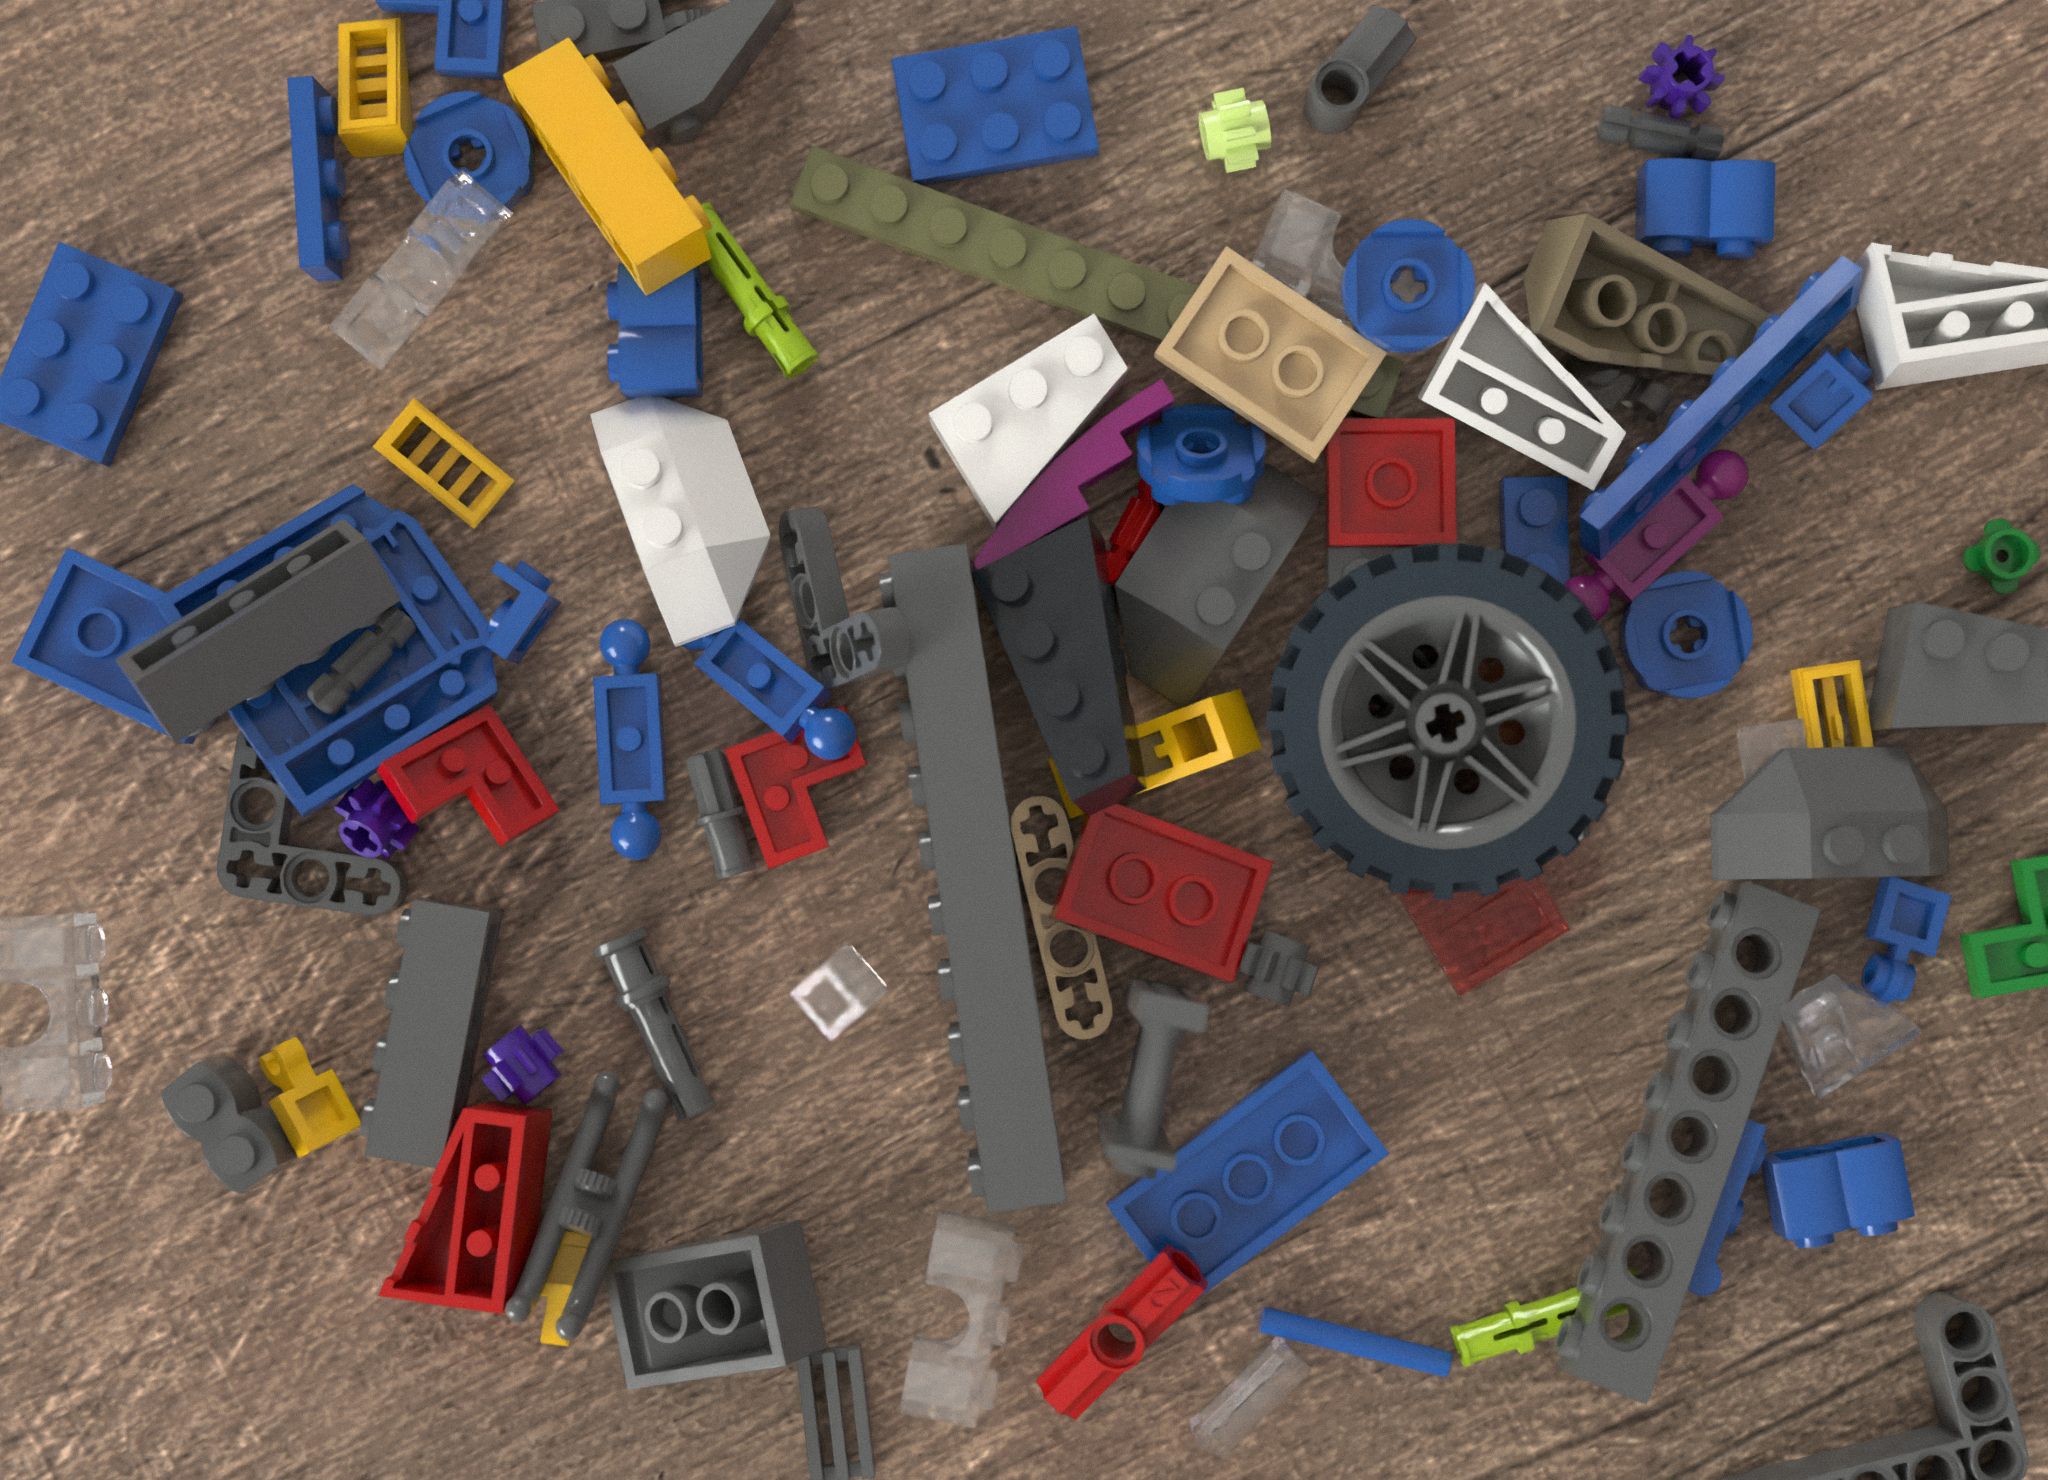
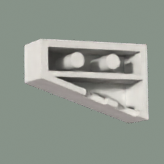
[1855,243,2048,390]
[1418,283,1626,491]
[929,314,1128,530]

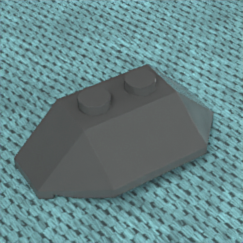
[1114,464,1322,708]
[1710,747,1950,879]

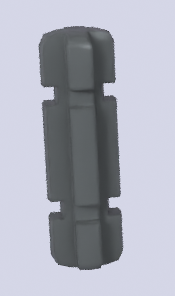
[1597,105,1724,161]
[307,606,416,716]

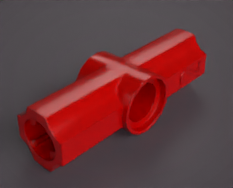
[1036,1244,1208,1420]

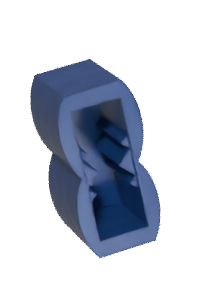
[1635,158,1775,260]
[607,264,704,399]
[1761,1132,1915,1248]

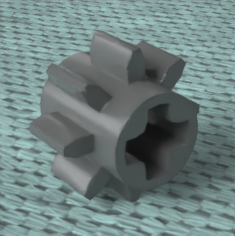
[1237,930,1319,1007]

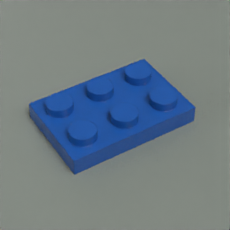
[891,26,1099,186]
[0,242,183,467]
[11,548,197,744]

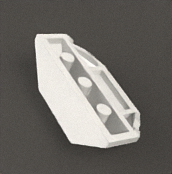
[590,397,772,647]

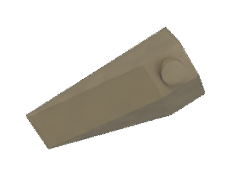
[1523,213,1772,376]

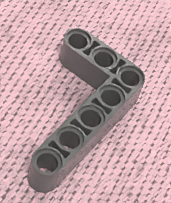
[1717,1291,2029,1480]

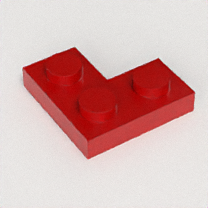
[377,705,560,847]
[724,705,868,869]

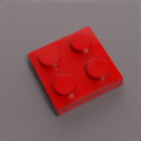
[1325,418,1457,548]

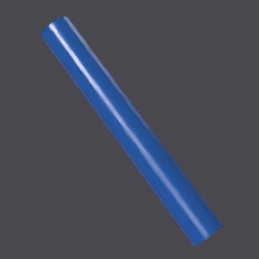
[1258,1307,1452,1377]

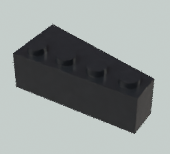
[972,515,1147,816]

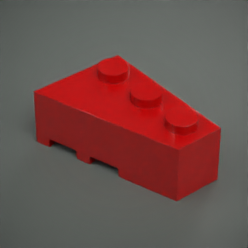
[378,1101,553,1314]

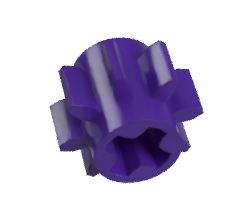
[1638,35,1725,119]
[334,778,420,859]
[481,1025,564,1105]

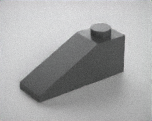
[612,0,793,147]

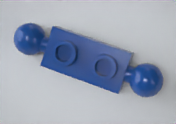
[593,619,668,860]
[681,619,856,760]

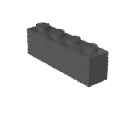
[115,519,402,743]
[360,897,503,1168]

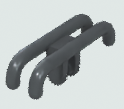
[505,1071,668,1340]

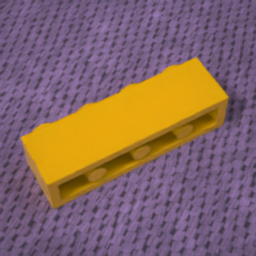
[503,37,712,296]

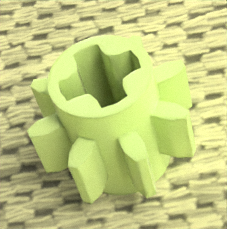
[1199,87,1271,173]

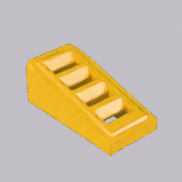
[338,17,413,158]
[373,398,515,529]

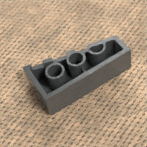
[1868,602,2048,731]

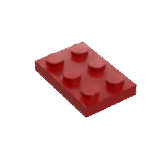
[1049,803,1273,983]

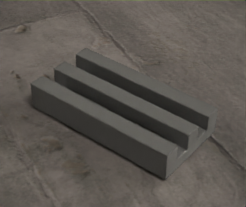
[797,1344,876,1480]

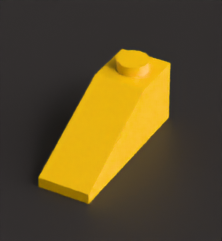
[1048,689,1263,819]

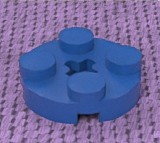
[404,91,535,223]
[1341,219,1475,353]
[1137,404,1266,505]
[1619,571,1753,699]

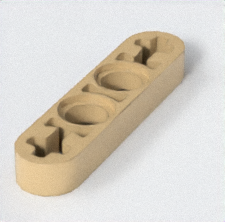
[1011,796,1113,1040]

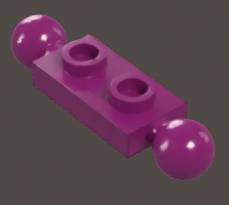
[1564,449,1749,622]

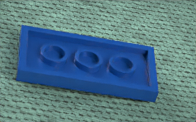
[1106,1048,1390,1302]

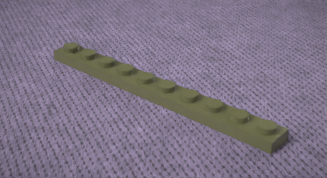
[790,145,1404,418]

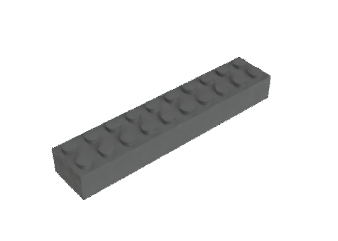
[879,543,1067,1214]

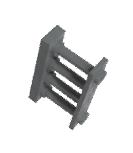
[1097,975,1210,1179]

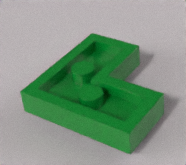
[1959,853,2048,998]

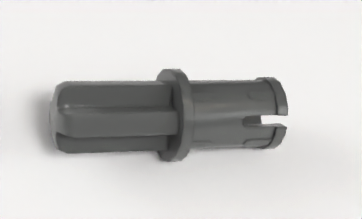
[686,750,756,879]

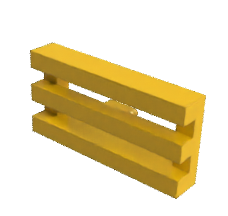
[1790,660,1874,748]

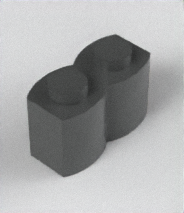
[161,1056,298,1194]

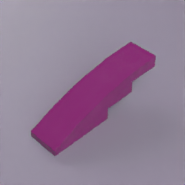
[972,378,1175,571]

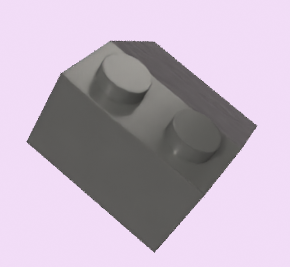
[604,1220,827,1390]

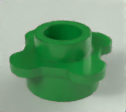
[1962,518,2040,594]

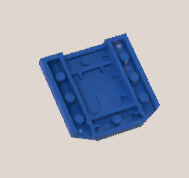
[154,484,498,818]

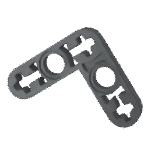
[779,507,910,690]
[217,730,408,915]

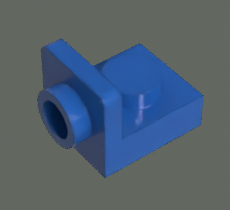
[1769,343,1874,450]
[485,560,562,664]

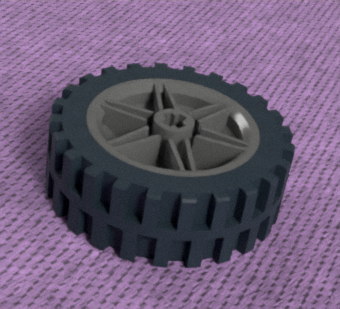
[1267,543,1629,900]

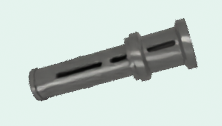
[592,926,716,1121]

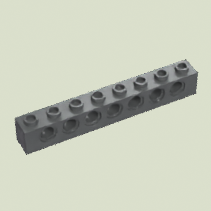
[1555,881,1821,1405]

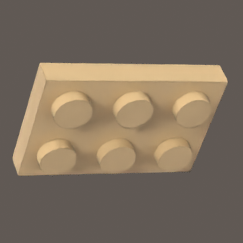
[1154,246,1387,463]

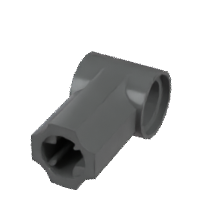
[1303,4,1417,134]

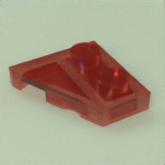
[1395,877,1571,996]

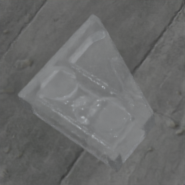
[1779,973,1921,1099]

